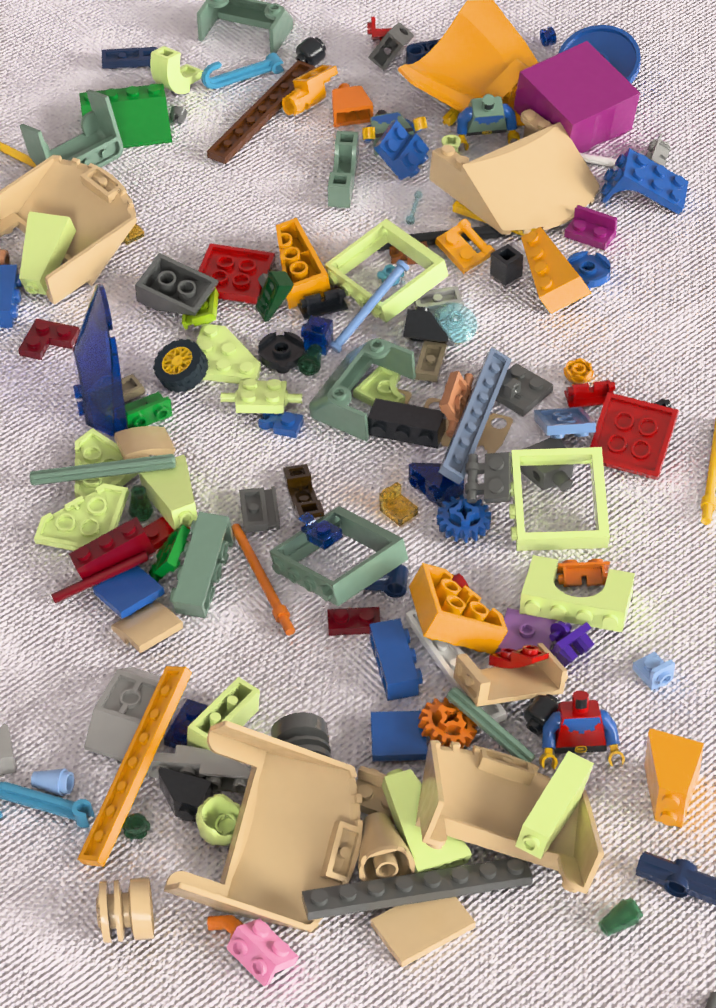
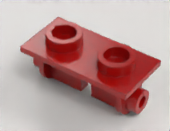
[564,380,615,408]

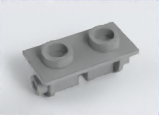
[645,133,671,166]

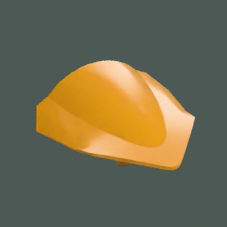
[398,0,538,126]

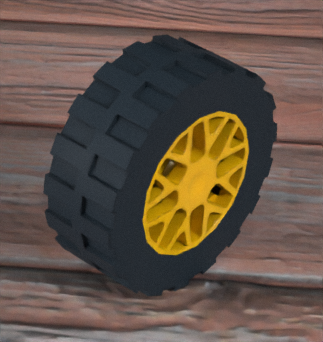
[153,339,209,393]

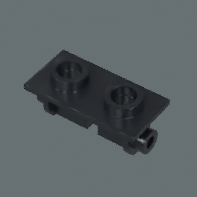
[297,288,348,320]

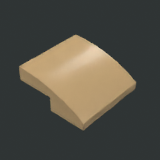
[114,426,176,460]
[111,601,183,653]

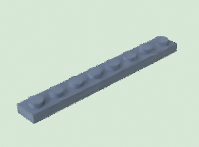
[438,347,512,485]

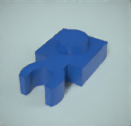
[258,411,304,438]

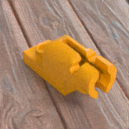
[282,65,338,116]

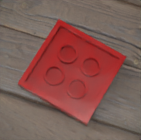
[198,243,275,304]
[590,392,679,480]

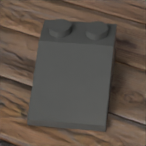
[135,253,219,316]

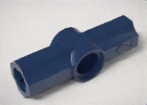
[635,851,716,905]

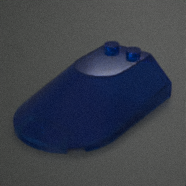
[73,284,127,437]

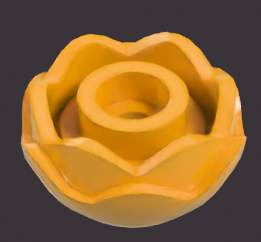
[564,358,594,385]

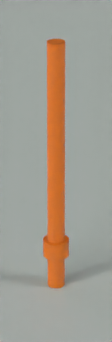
[231,523,295,636]

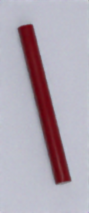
[51,551,149,604]

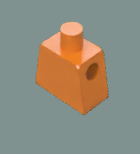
[332,83,373,127]

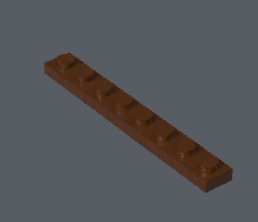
[207,60,316,164]

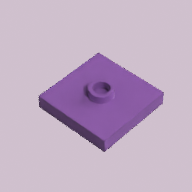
[495,608,558,653]

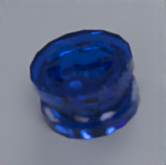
[540,27,557,47]

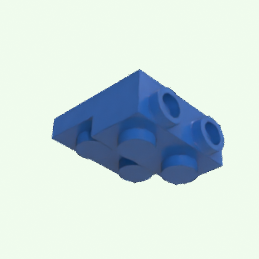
[374,120,429,180]

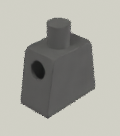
[368,22,414,71]
[520,438,574,491]

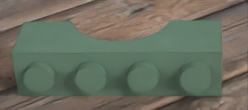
[328,131,359,208]

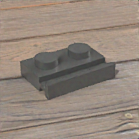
[239,486,280,533]

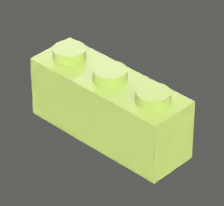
[187,677,260,751]

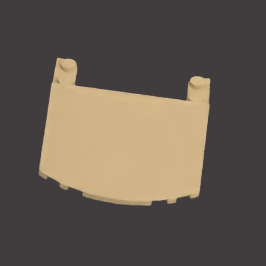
[429,109,600,235]
[0,155,137,305]
[164,721,363,932]
[415,740,604,894]

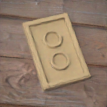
[370,897,475,968]

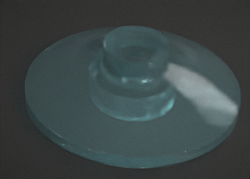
[433,302,477,344]

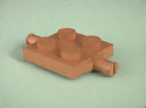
[439,371,474,438]

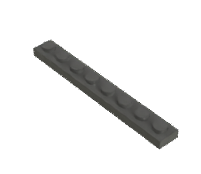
[302,858,533,920]

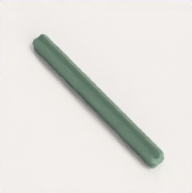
[30,454,176,486]

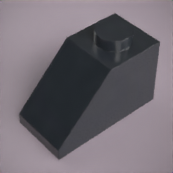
[403,306,454,346]
[158,767,213,822]

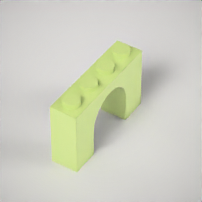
[519,555,635,633]

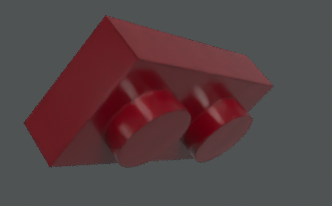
[327,607,381,636]

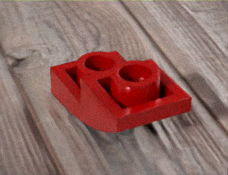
[489,645,549,668]

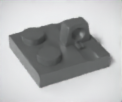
[495,363,553,417]

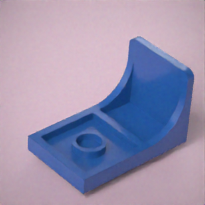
[600,148,689,215]

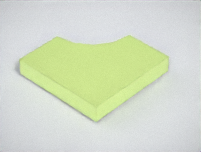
[353,366,405,406]

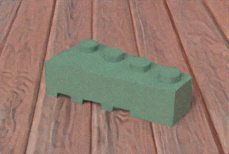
[170,511,235,618]

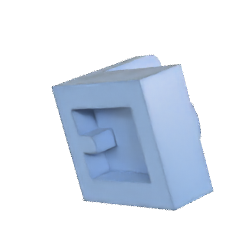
[633,651,675,690]

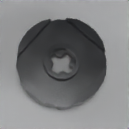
[258,332,305,374]

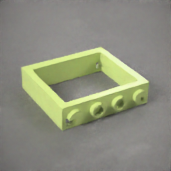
[324,219,449,323]
[509,447,610,551]

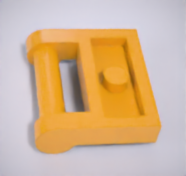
[435,219,495,274]

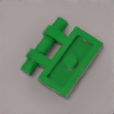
[149,524,190,582]

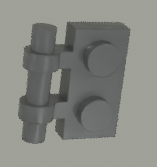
[465,452,512,503]

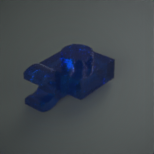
[298,512,343,550]

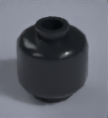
[296,37,326,66]
[524,694,561,735]

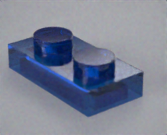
[164,699,208,749]

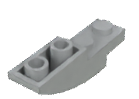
[147,745,251,794]

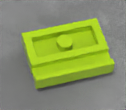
[182,287,219,330]

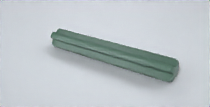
[446,687,535,763]

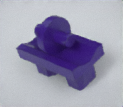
[549,621,595,667]

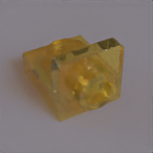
[379,482,418,526]

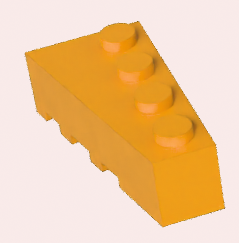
[276,218,331,309]
[521,227,591,314]

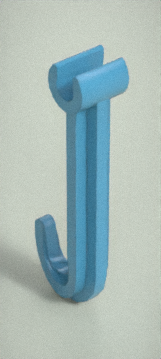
[201,53,284,89]
[0,782,95,828]

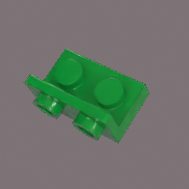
[116,392,172,429]

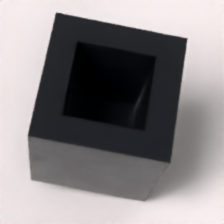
[490,244,523,286]

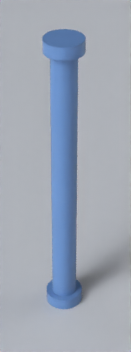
[328,259,409,353]

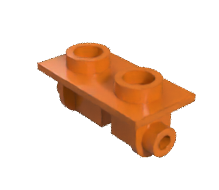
[557,559,610,587]

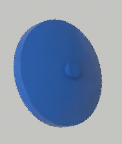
[558,25,641,84]

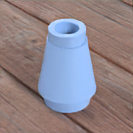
[31,768,75,796]

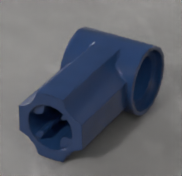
[364,564,409,598]

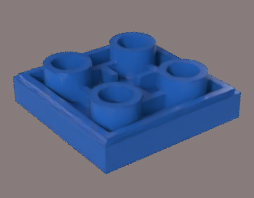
[93,566,165,619]
[371,710,427,762]

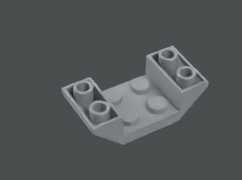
[84,667,161,761]

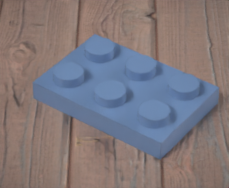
[534,407,596,439]

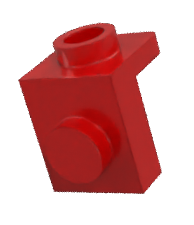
[367,17,392,41]

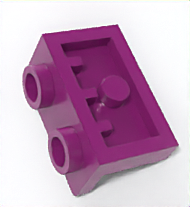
[564,205,617,251]

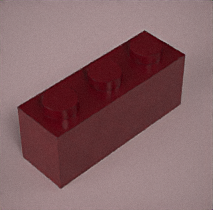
[69,517,156,589]

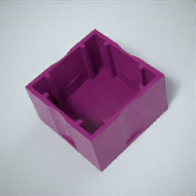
[513,41,640,153]

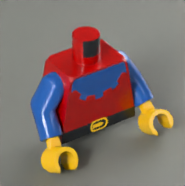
[539,691,625,769]

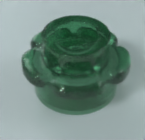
[122,813,150,840]

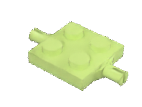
[220,379,302,414]

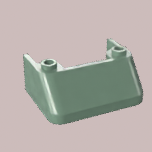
[197,0,293,53]
[19,89,123,168]
[309,338,416,442]

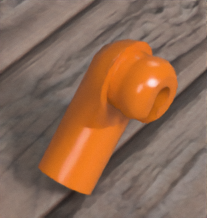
[207,915,243,939]

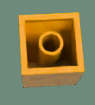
[644,728,704,828]

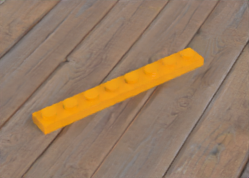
[77,666,192,867]

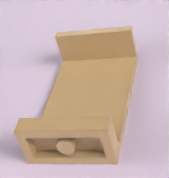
[453,643,568,707]

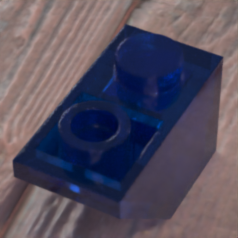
[408,462,464,507]

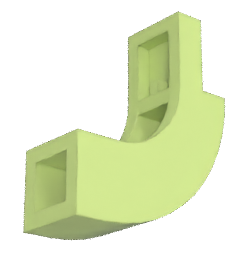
[150,46,203,94]

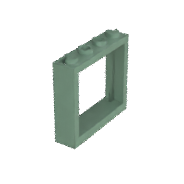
[269,506,408,606]

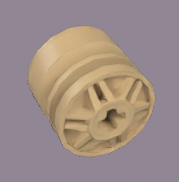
[96,877,154,944]

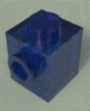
[301,315,334,356]

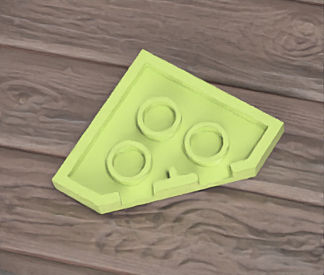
[196,324,261,384]
[74,428,139,498]
[34,483,129,551]

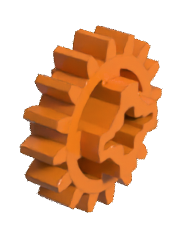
[418,697,477,749]

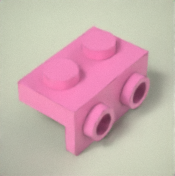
[227,918,299,986]

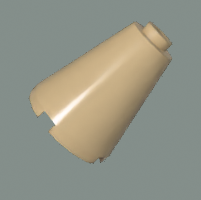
[358,812,415,882]

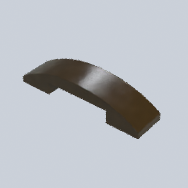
[283,464,325,520]

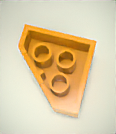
[409,563,508,654]

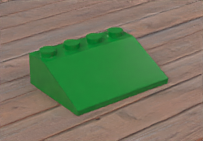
[79,83,172,148]

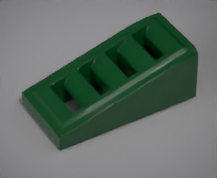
[255,271,294,322]

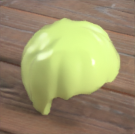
[195,794,241,846]

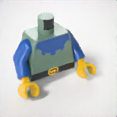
[457,94,520,151]
[362,110,428,155]

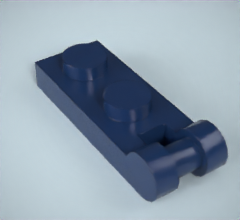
[102,47,158,69]

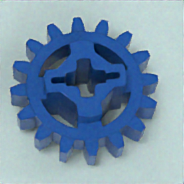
[437,495,491,543]

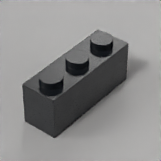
[367,398,446,449]

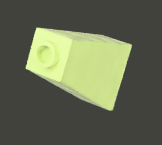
[19,211,76,295]
[139,454,198,531]
[515,751,594,859]
[382,769,472,873]

